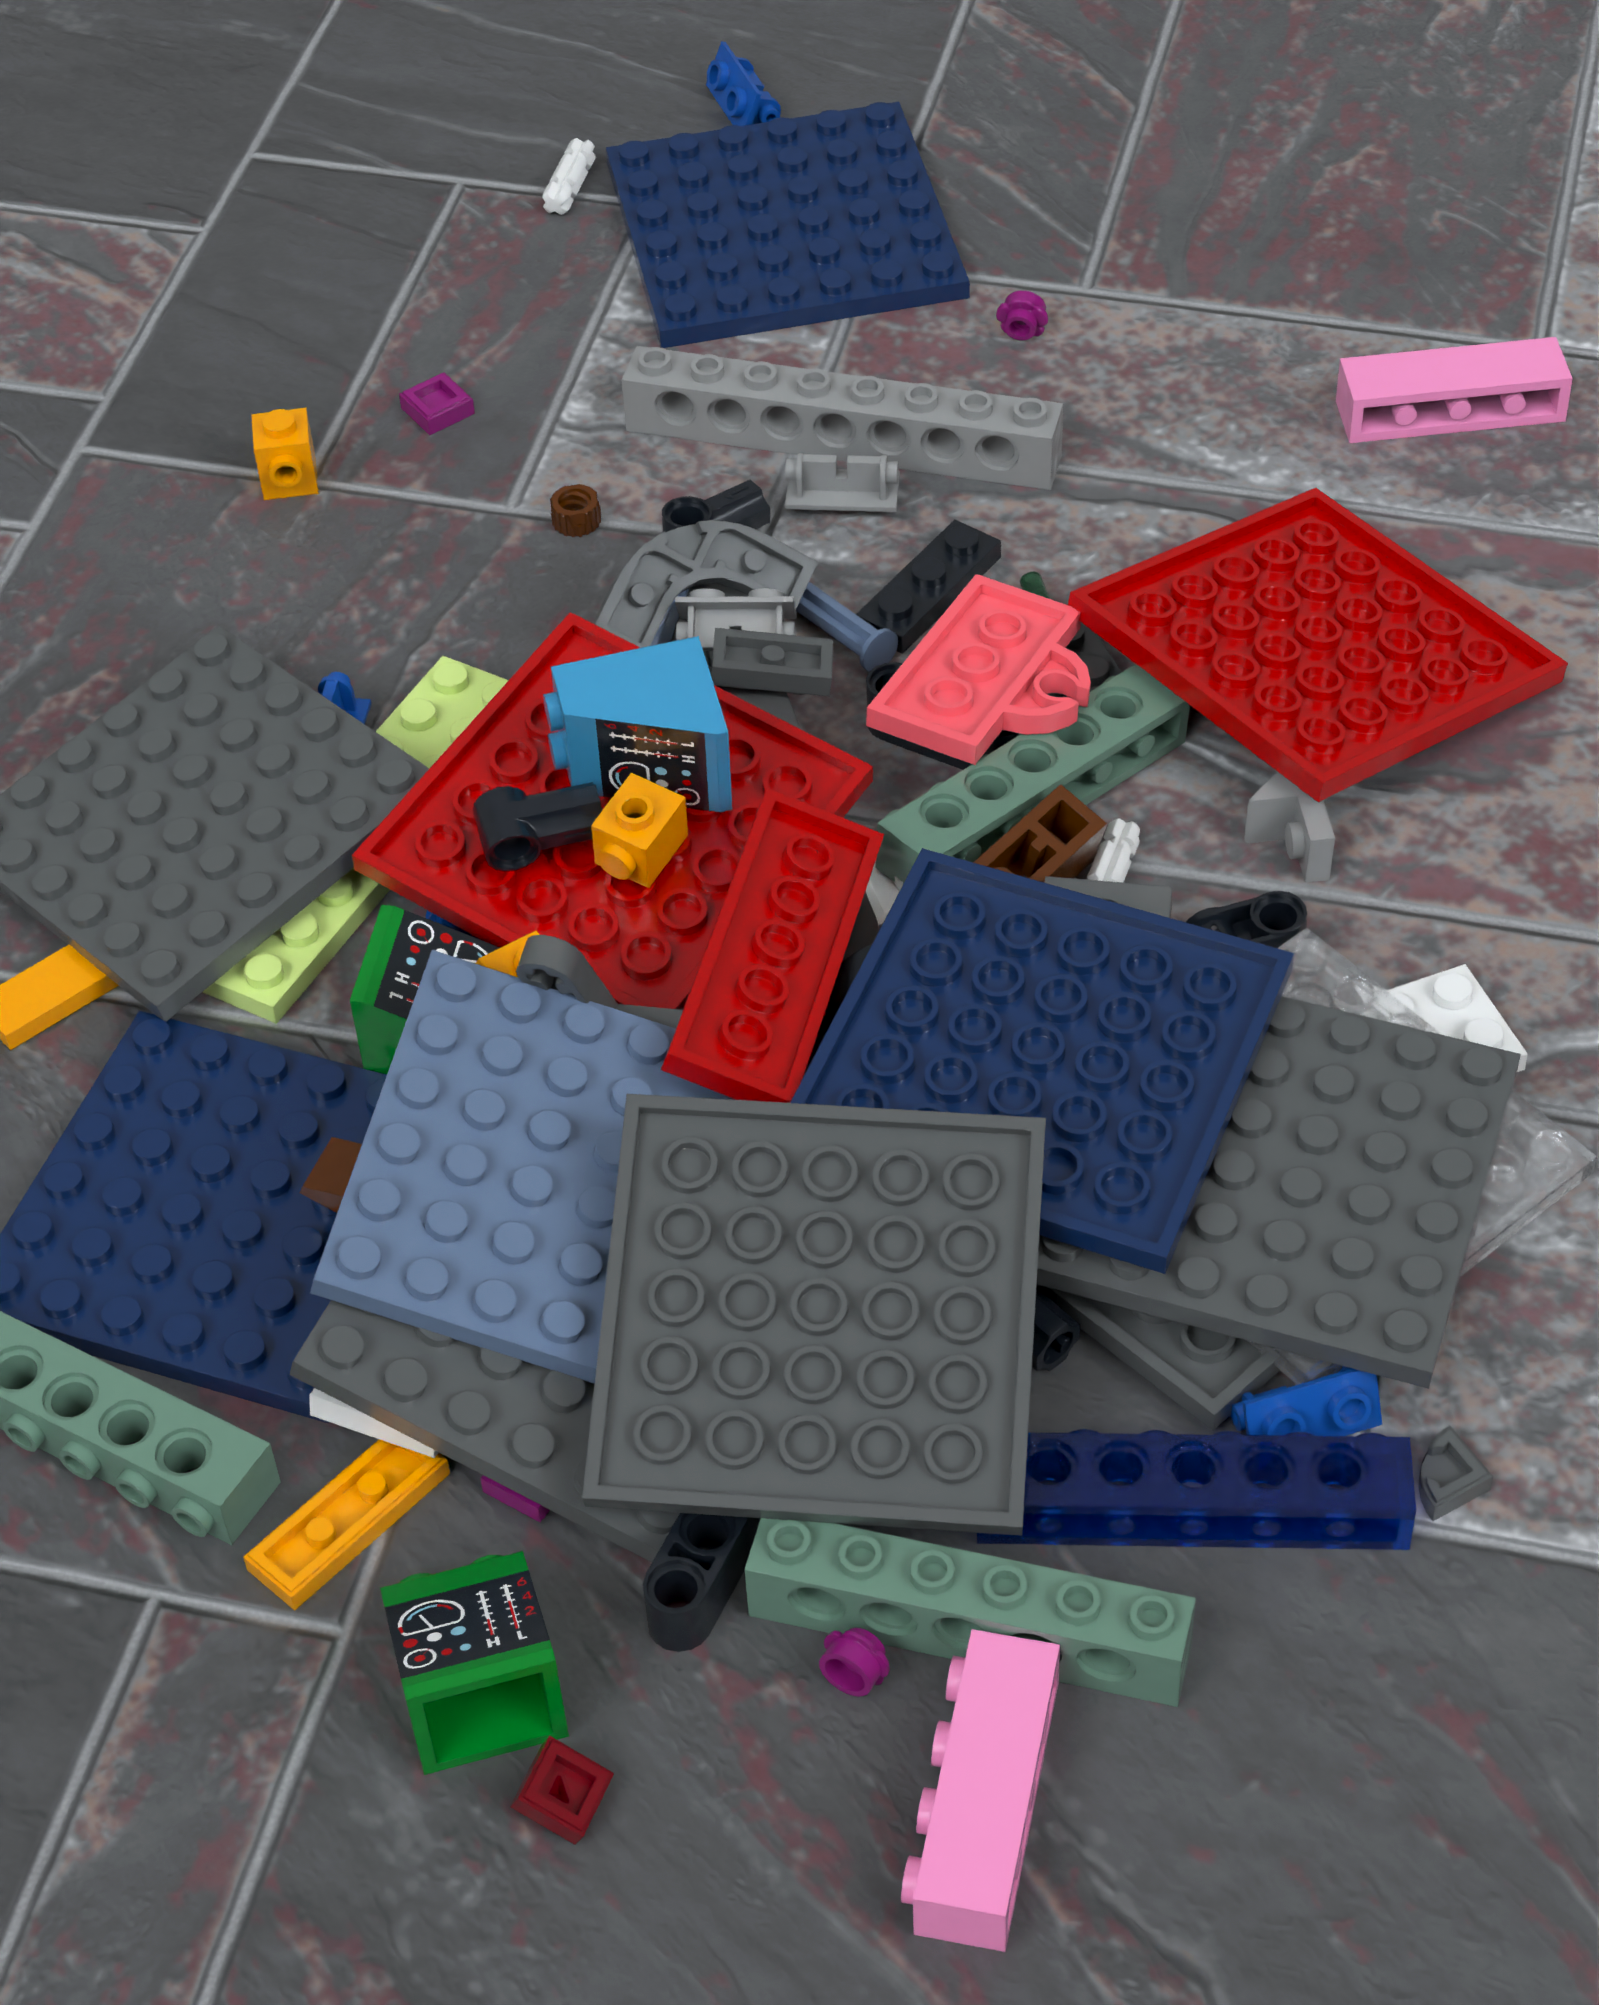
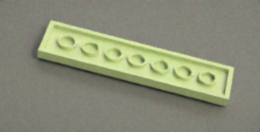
[203,656,508,1024]

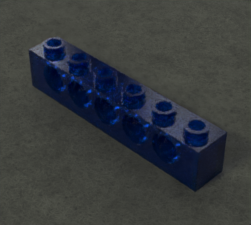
[977,1429,1416,1550]

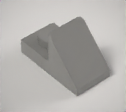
[1244,772,1335,883]

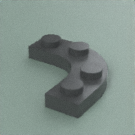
[593,520,818,648]

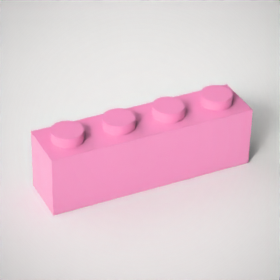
[1336,337,1573,443]
[901,1629,1060,1952]

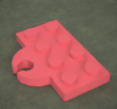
[866,574,1091,765]

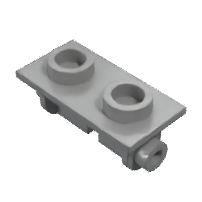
[785,453,900,512]
[675,588,797,651]

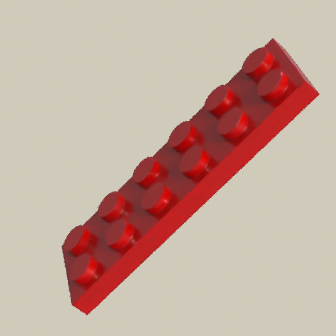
[661,788,884,1103]

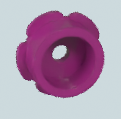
[996,290,1048,340]
[819,1628,890,1697]

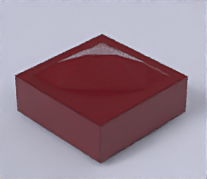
[510,1736,614,1845]

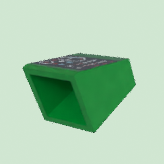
[350,905,500,1075]
[380,1551,569,1775]

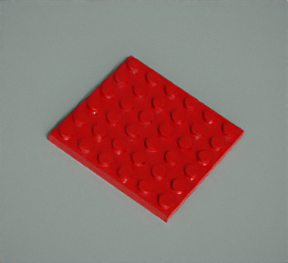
[1068,488,1568,802]
[352,612,873,1010]

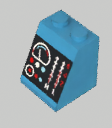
[543,636,732,812]

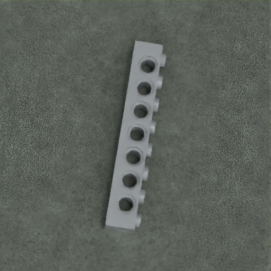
[621,346,1063,490]

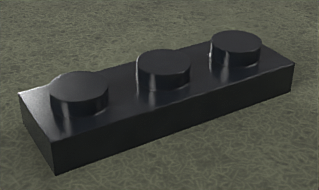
[856,519,1001,654]

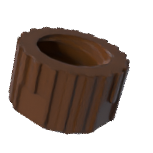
[550,484,601,537]

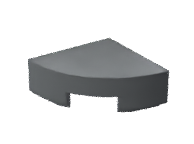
[1419,1426,1493,1521]

